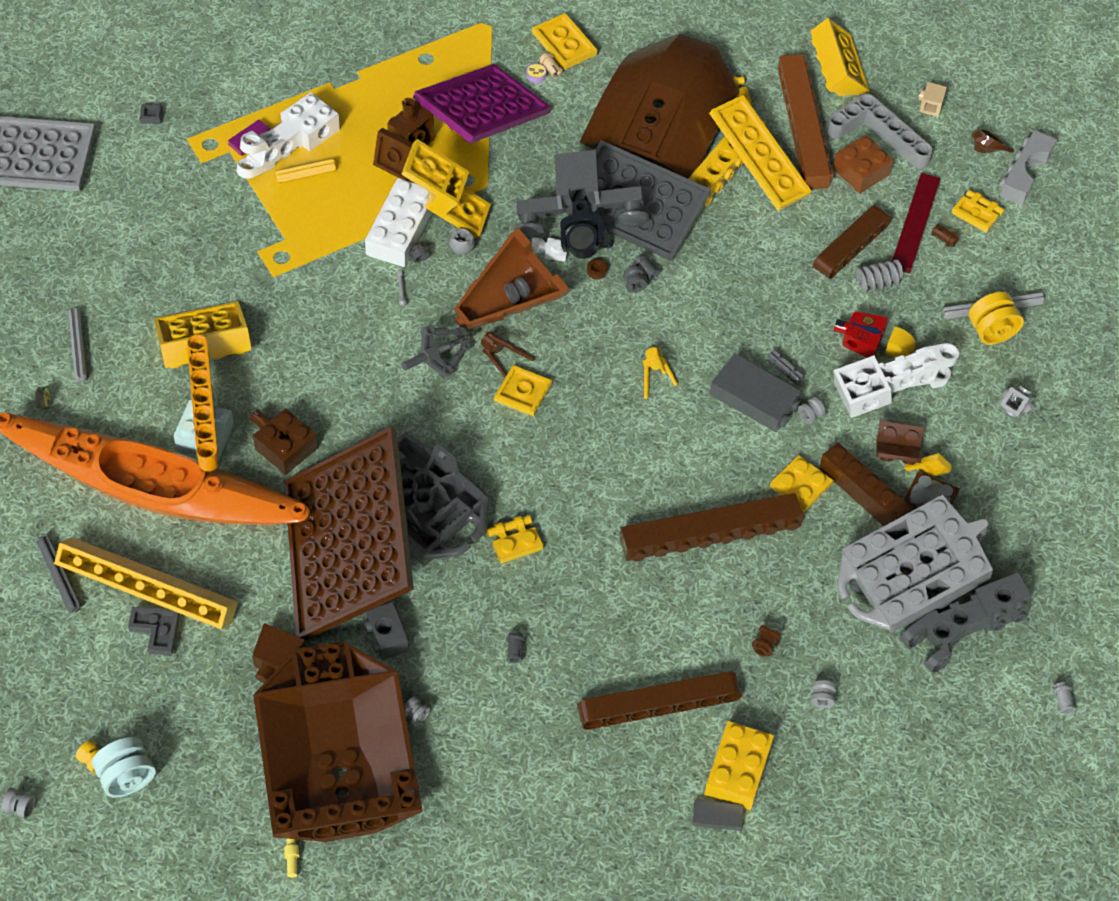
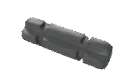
[768,350,804,384]

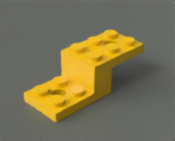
[402,139,491,239]

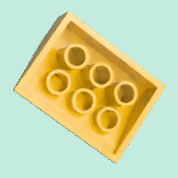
[153,301,252,368]

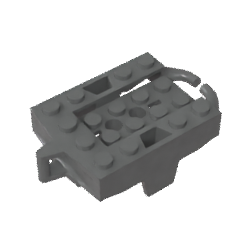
[397,432,488,567]

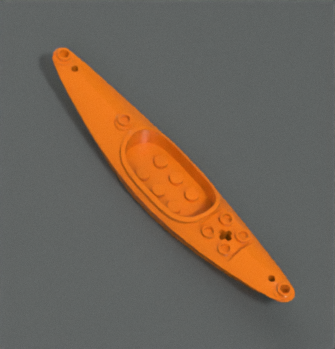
[0,412,310,525]

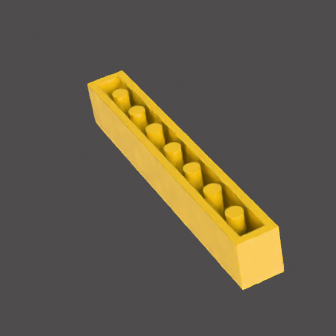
[54,537,238,629]

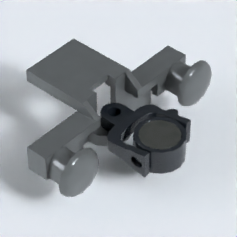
[514,150,649,259]

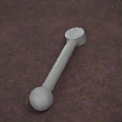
[397,269,407,307]

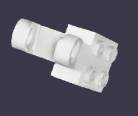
[236,92,340,178]
[833,343,959,418]

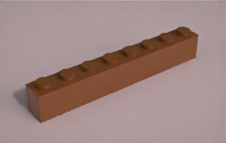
[777,54,833,189]

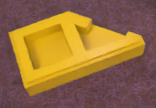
[904,453,952,477]

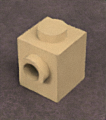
[918,82,947,117]

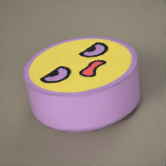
[527,63,546,83]

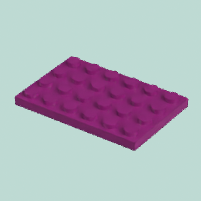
[413,64,551,143]

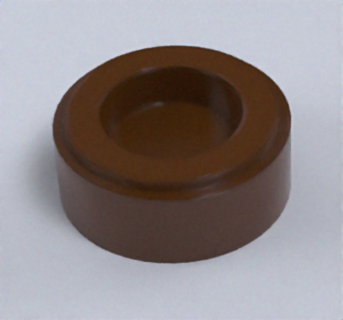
[586,259,608,280]

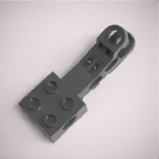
[900,572,1031,674]

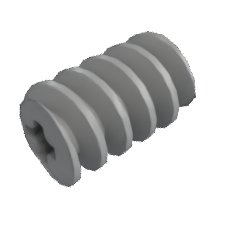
[855,259,903,293]

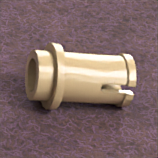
[539,53,563,78]

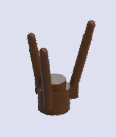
[481,331,535,378]

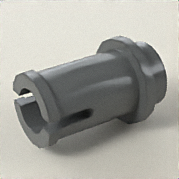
[634,254,660,281]
[506,631,525,663]

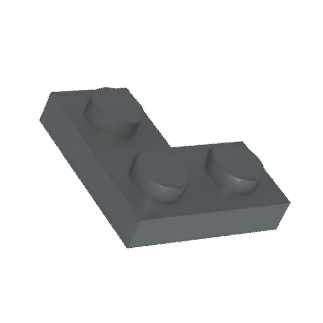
[128,606,180,656]

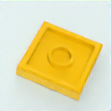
[494,365,552,417]

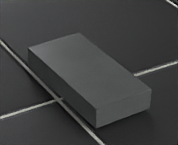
[692,800,744,831]

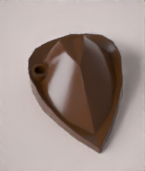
[971,127,1014,153]

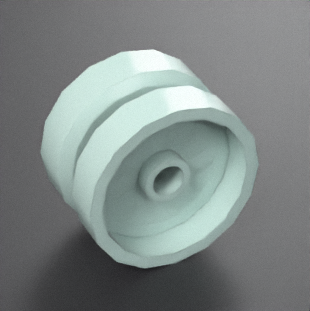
[92,737,156,798]

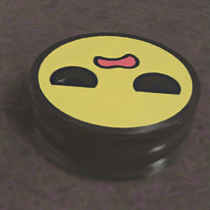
[35,386,51,409]

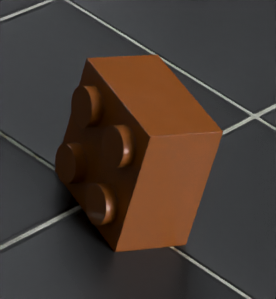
[833,135,893,194]

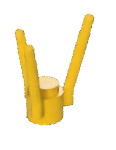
[643,347,678,399]

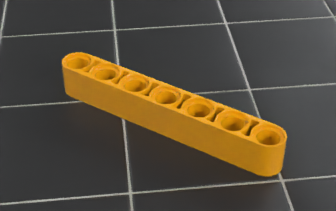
[187,335,219,471]

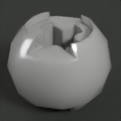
[449,229,475,255]

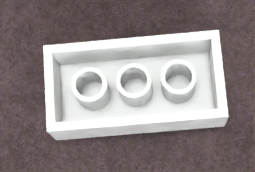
[365,178,433,267]

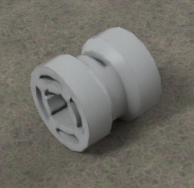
[1,787,36,819]

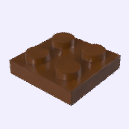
[373,128,413,181]

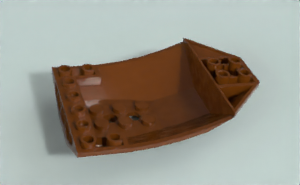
[580,33,739,179]
[253,641,423,842]

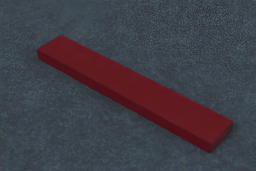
[892,173,941,273]

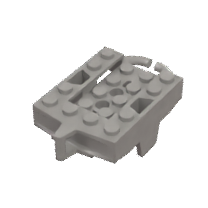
[837,495,993,634]

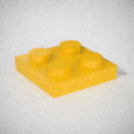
[770,455,834,513]

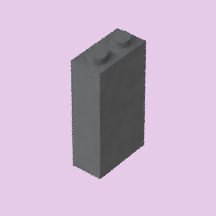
[710,354,802,432]

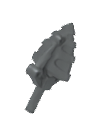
[401,325,476,377]

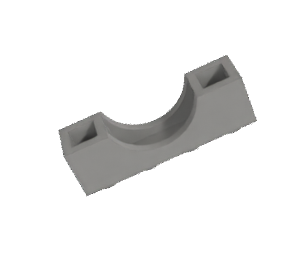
[999,130,1057,206]

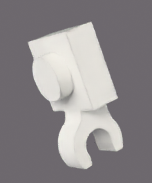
[532,237,568,261]

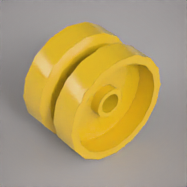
[968,292,1024,345]

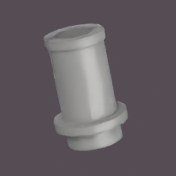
[1053,682,1076,714]

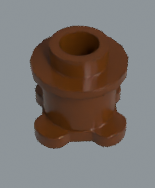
[752,625,781,657]

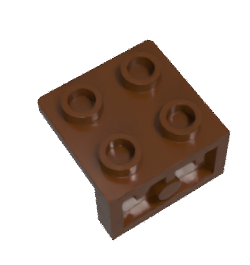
[876,418,924,465]

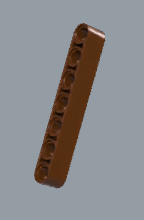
[577,671,742,730]

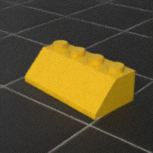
[810,18,871,96]

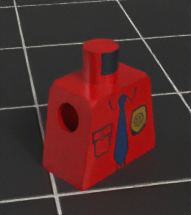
[834,312,888,358]

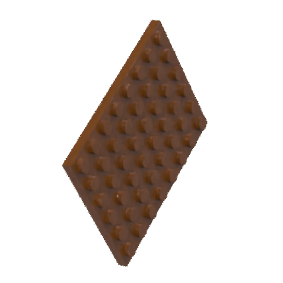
[284,426,414,641]

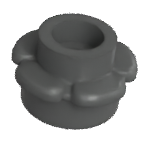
[409,244,430,263]

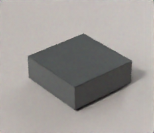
[140,104,162,124]

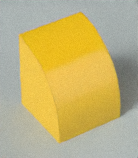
[885,326,916,358]

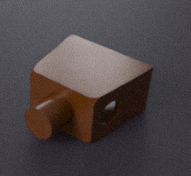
[252,623,306,683]

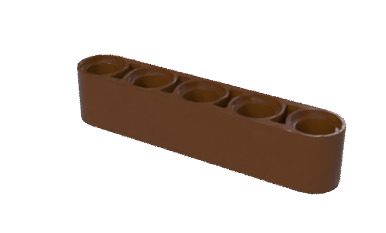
[813,205,892,279]

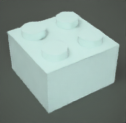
[173,400,234,459]

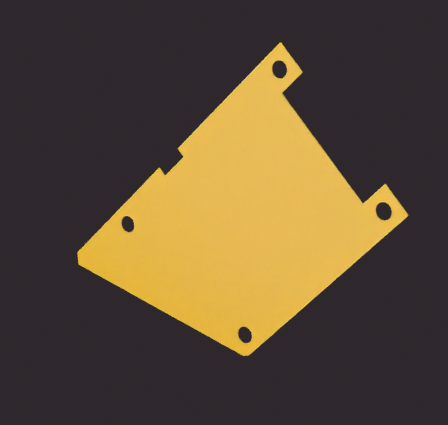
[187,23,492,277]

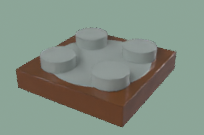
[904,471,960,510]

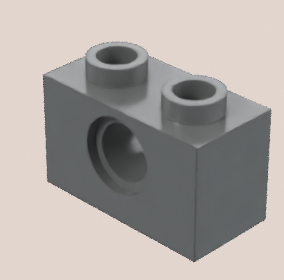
[364,602,409,660]

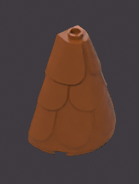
[455,228,570,330]

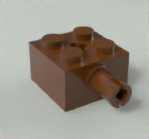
[387,98,434,145]
[250,408,318,475]

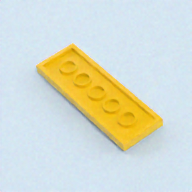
[709,95,812,211]

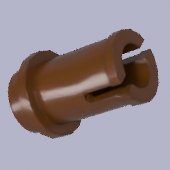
[931,224,959,247]

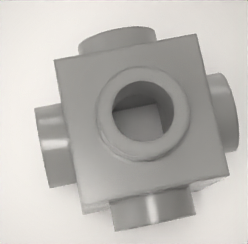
[1000,385,1036,418]

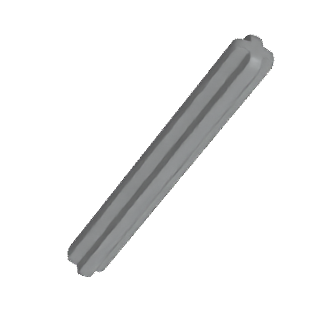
[942,292,1044,319]

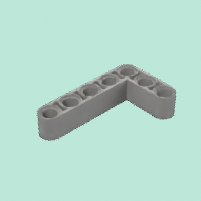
[827,94,932,169]

